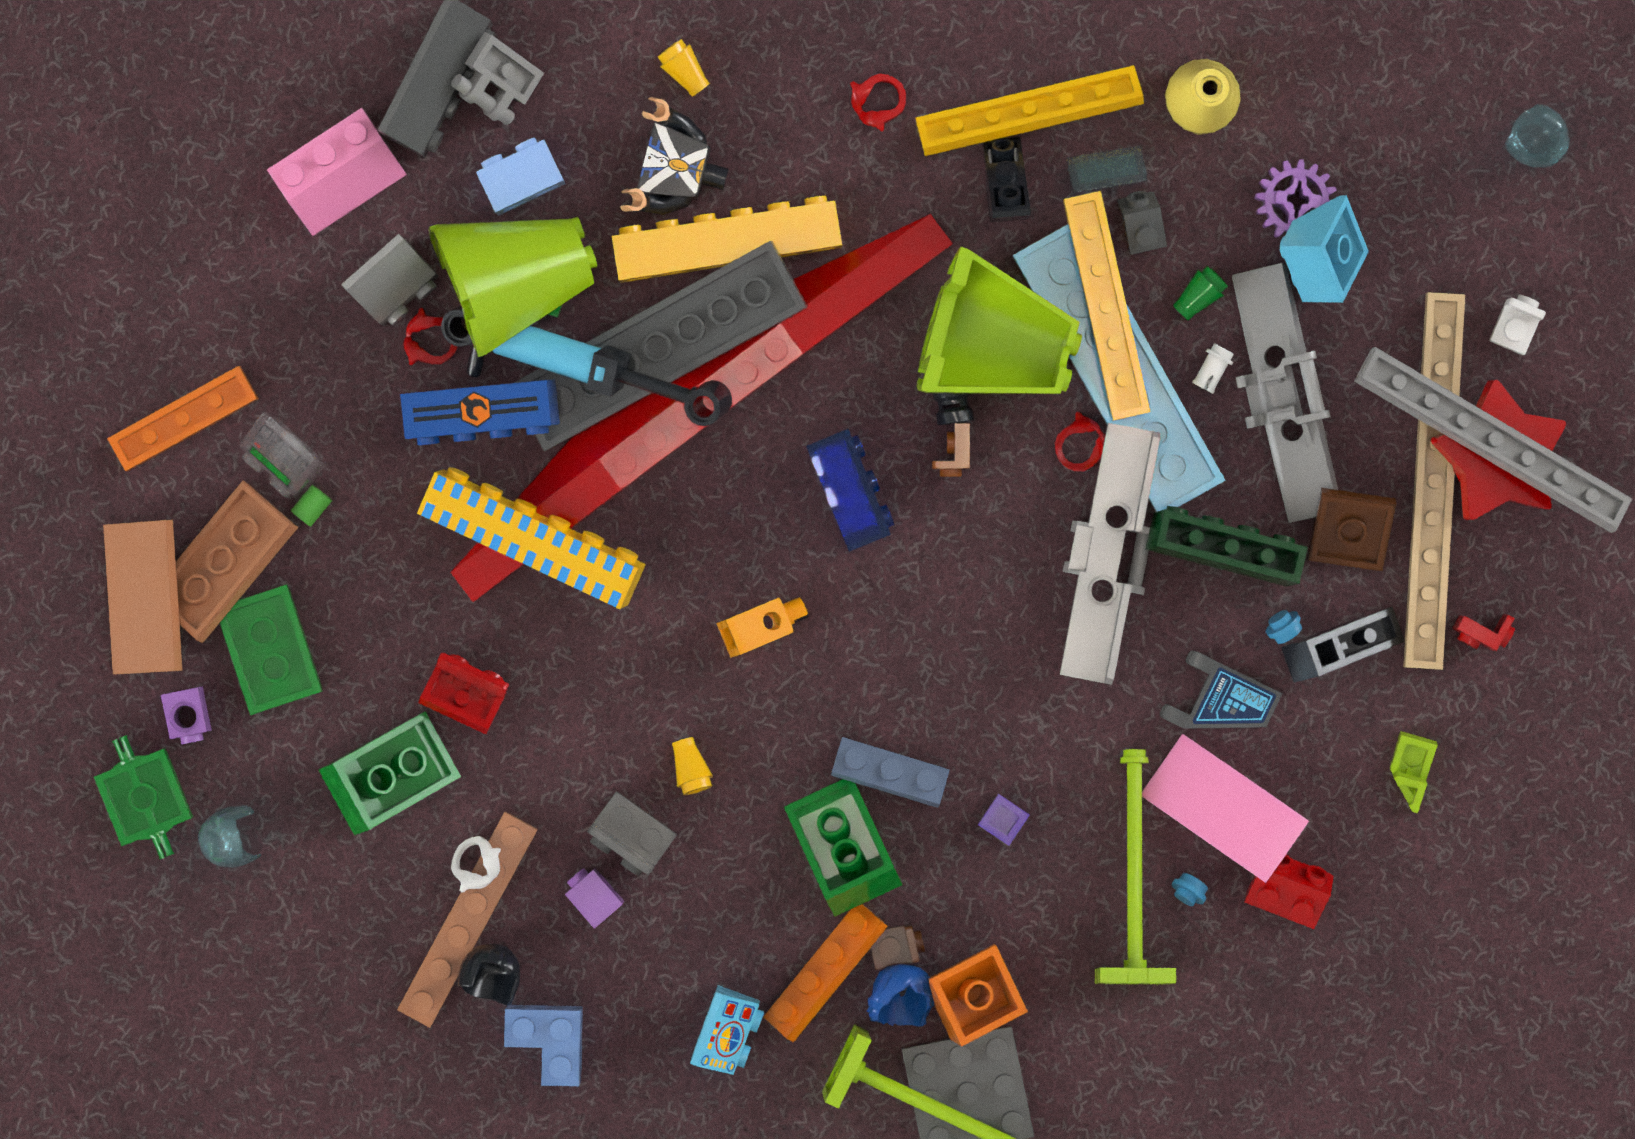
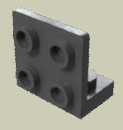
[587,791,677,876]

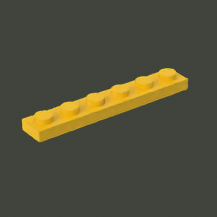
[915,65,1144,156]
[1063,191,1150,421]

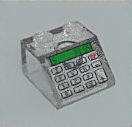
[239,411,329,497]

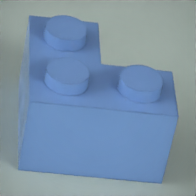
[504,1005,583,1086]

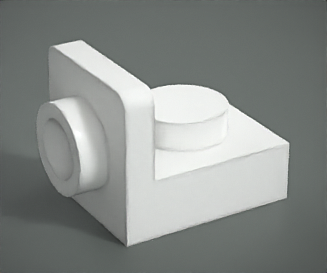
[1489,295,1546,355]

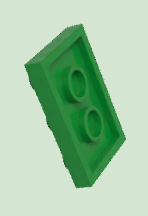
[220,585,323,715]

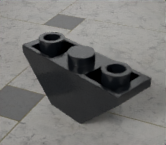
[983,137,1031,222]

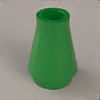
[1173,265,1228,321]

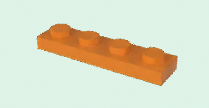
[107,366,259,472]
[763,904,888,1042]

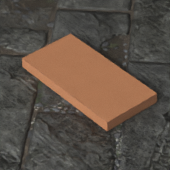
[176,480,298,643]
[103,520,182,674]

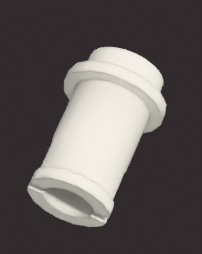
[1192,343,1234,394]

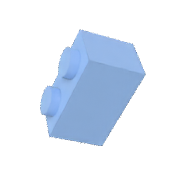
[476,138,565,216]

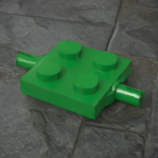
[94,735,193,859]

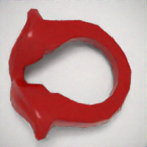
[850,74,906,132]
[403,308,458,365]
[1055,412,1105,472]

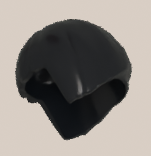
[458,943,520,1006]

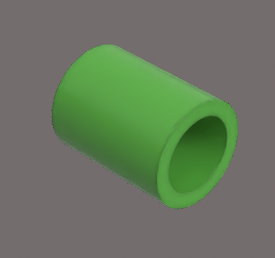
[290,484,332,527]

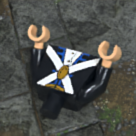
[621,97,729,215]

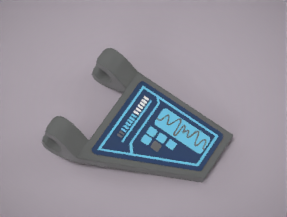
[1159,650,1282,729]

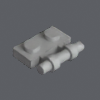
[451,32,544,125]

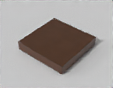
[1308,488,1397,571]

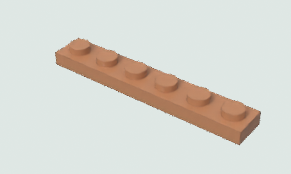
[397,811,538,1028]

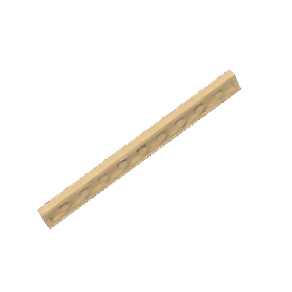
[1403,292,1465,670]

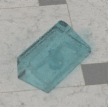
[1066,146,1148,195]

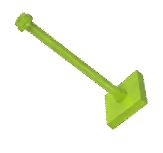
[1095,749,1176,984]
[822,1024,1016,1139]

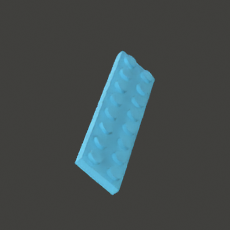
[1012,224,1226,512]

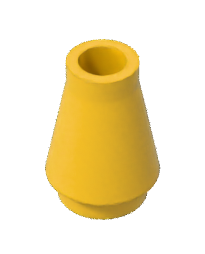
[657,39,710,97]
[672,737,713,795]

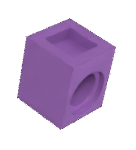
[161,686,212,744]
[565,868,624,929]

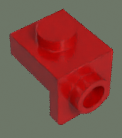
[1452,614,1515,651]

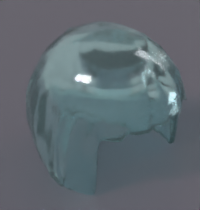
[1505,104,1570,168]
[198,805,261,868]

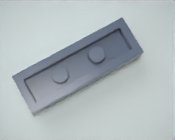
[831,737,950,808]

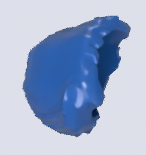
[867,964,935,1027]

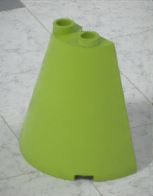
[428,217,597,357]
[917,247,1082,394]

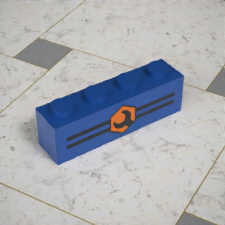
[400,379,560,445]

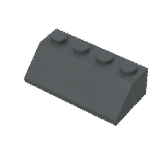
[378,0,495,158]

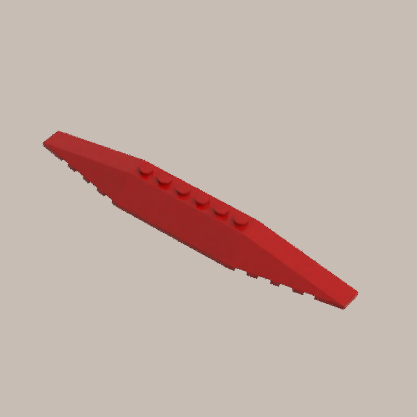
[450,214,953,602]

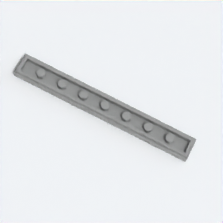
[1354,347,1632,533]

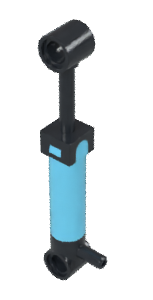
[441,305,732,426]

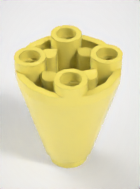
[1165,59,1240,135]

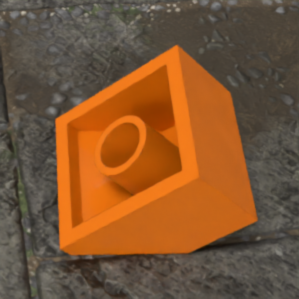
[928,944,1028,1047]

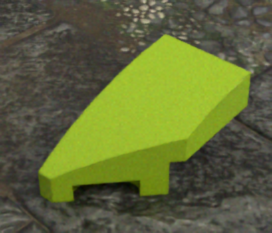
[1390,731,1438,813]

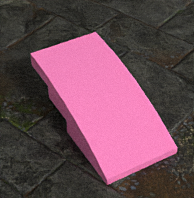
[1142,734,1309,883]

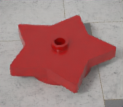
[1431,380,1566,520]

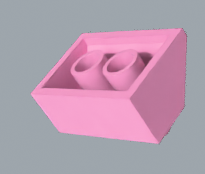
[267,108,407,236]

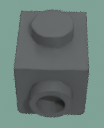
[1117,191,1167,255]

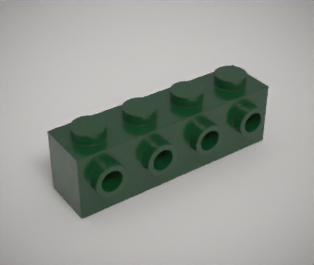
[1145,506,1308,587]

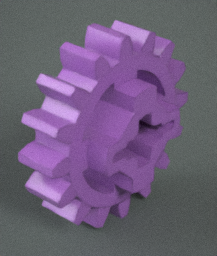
[1254,159,1337,238]

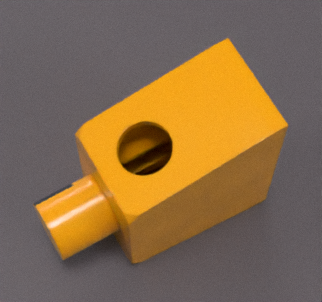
[716,597,808,658]

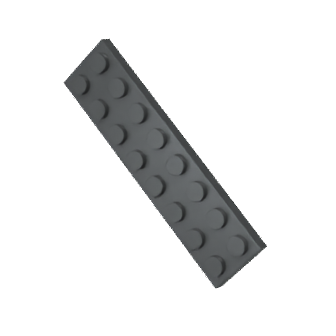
[514,241,808,452]

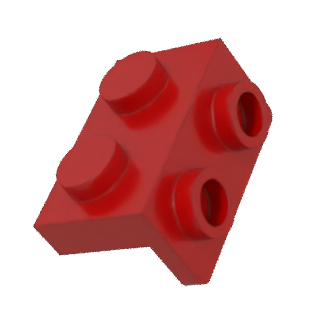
[418,653,509,735]
[1244,854,1334,929]

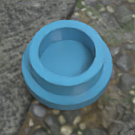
[1266,610,1302,644]
[1171,873,1208,906]

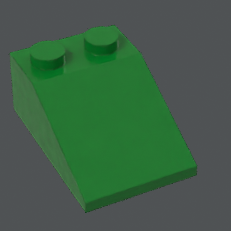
[318,711,461,835]
[784,779,903,917]

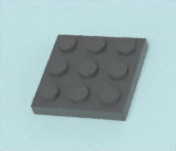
[901,1025,1035,1139]

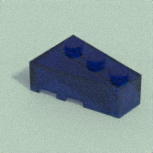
[806,429,895,552]

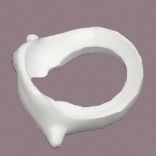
[451,836,501,893]

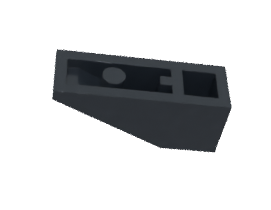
[1281,607,1405,683]

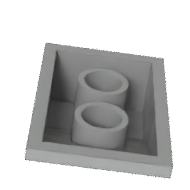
[341,234,439,325]

